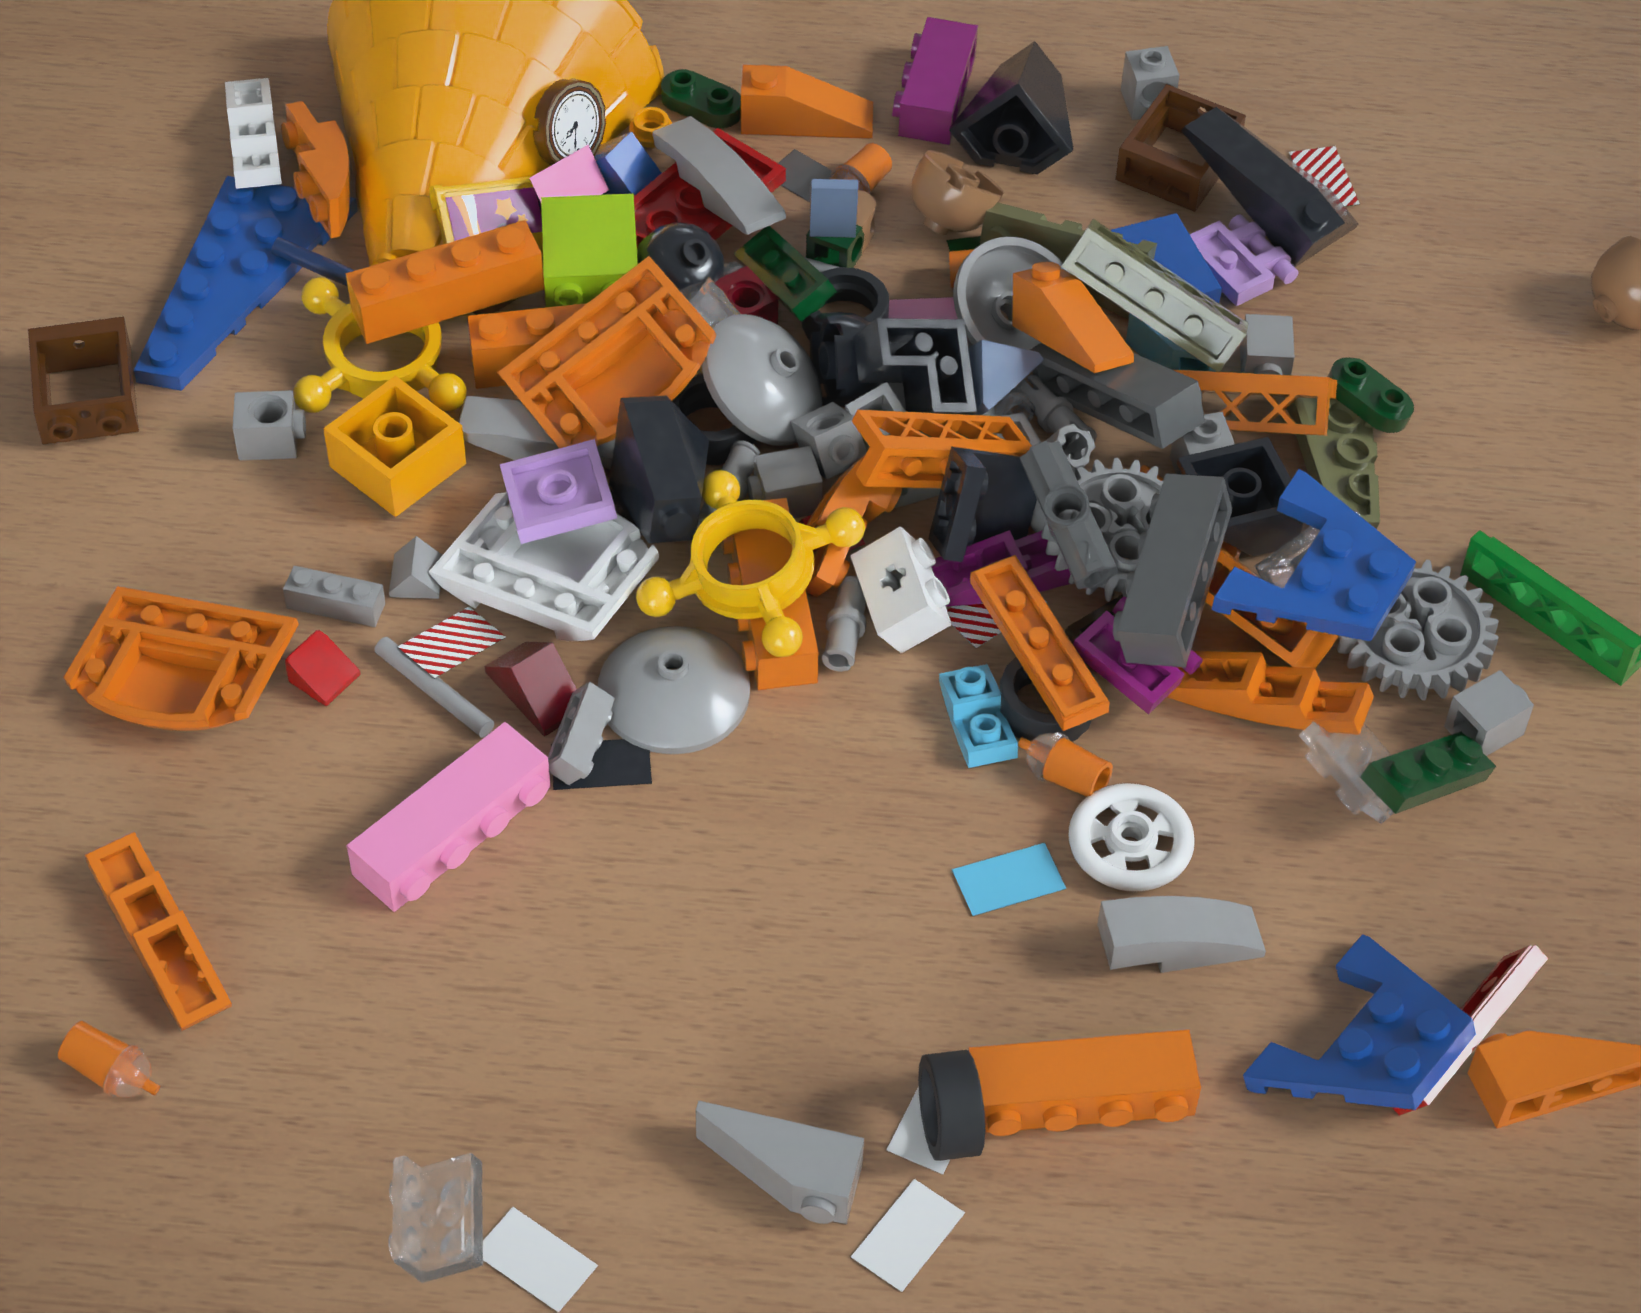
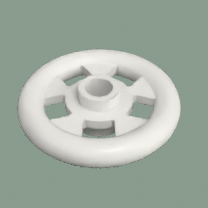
[1068,783,1195,892]

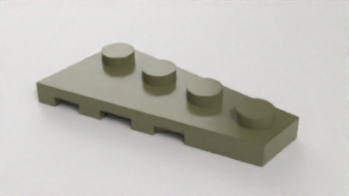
[980,202,1157,320]
[1283,397,1380,529]

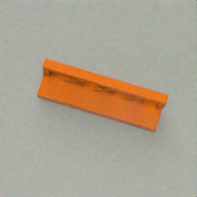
[1174,370,1337,436]
[852,410,1032,489]

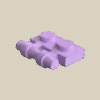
[1190,214,1298,306]

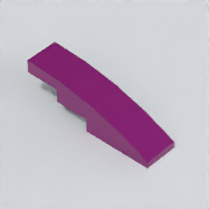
[931,530,1124,607]

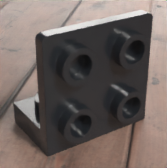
[928,446,1037,562]

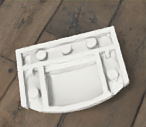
[429,492,659,641]

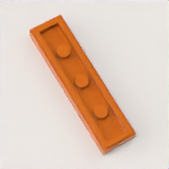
[970,555,1110,731]

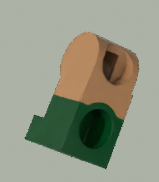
[806,190,876,268]

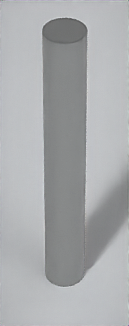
[374,637,494,738]

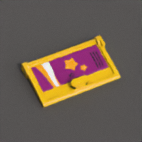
[429,177,543,255]

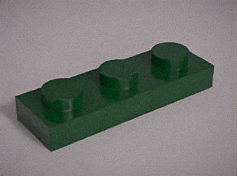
[734,225,837,322]
[1360,731,1496,814]

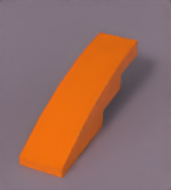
[1167,651,1374,735]
[85,832,232,1031]

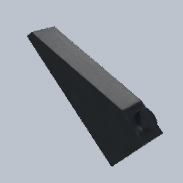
[1181,107,1359,267]

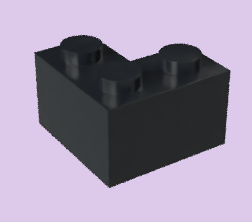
[853,318,977,415]

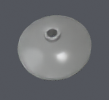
[953,237,1071,350]
[702,314,823,446]
[598,626,750,754]

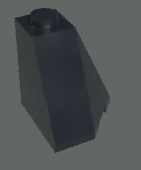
[949,41,1073,175]
[609,395,709,544]

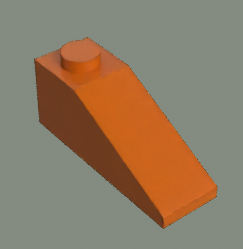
[741,65,873,139]
[1012,262,1134,373]
[1468,1030,1641,1129]

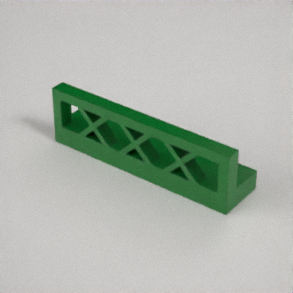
[1460,530,1641,686]

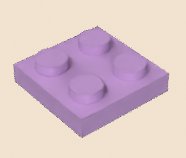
[500,439,617,544]

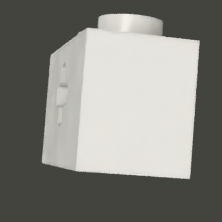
[850,527,952,653]

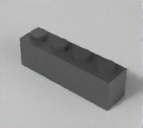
[1030,343,1205,449]
[1113,474,1232,668]

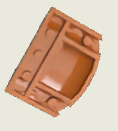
[497,256,717,448]
[63,586,299,731]

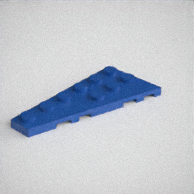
[134,176,358,391]

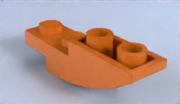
[281,101,350,238]
[805,430,920,598]

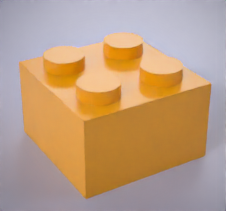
[323,375,466,517]

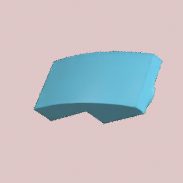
[939,664,1018,768]

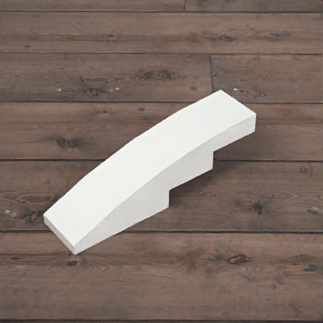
[225,78,282,189]

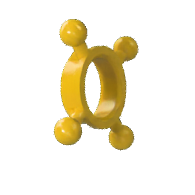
[293,277,467,413]
[636,470,865,657]

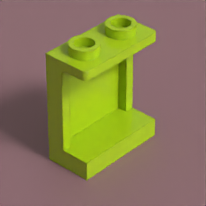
[541,194,638,307]

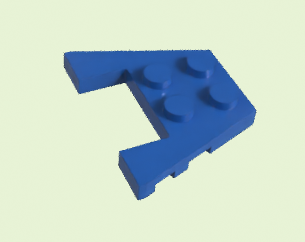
[1211,469,1416,642]
[1243,934,1476,1110]

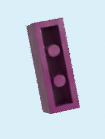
[892,17,978,145]

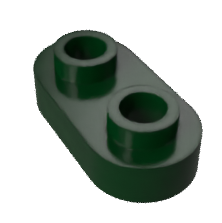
[661,69,741,129]
[1327,357,1414,433]

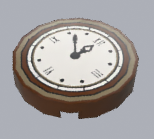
[533,78,606,165]

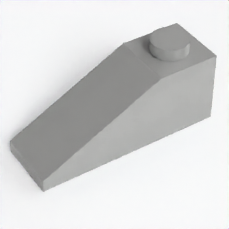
[696,1101,864,1225]

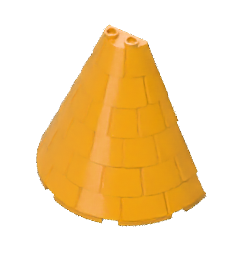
[327,0,664,266]

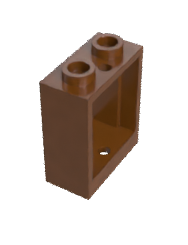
[1115,84,1246,212]
[28,316,139,445]

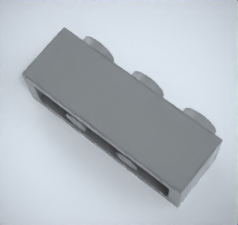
[283,566,385,627]
[548,681,615,785]

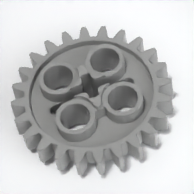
[1041,458,1164,601]
[1337,559,1499,700]

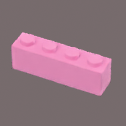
[347,722,550,912]

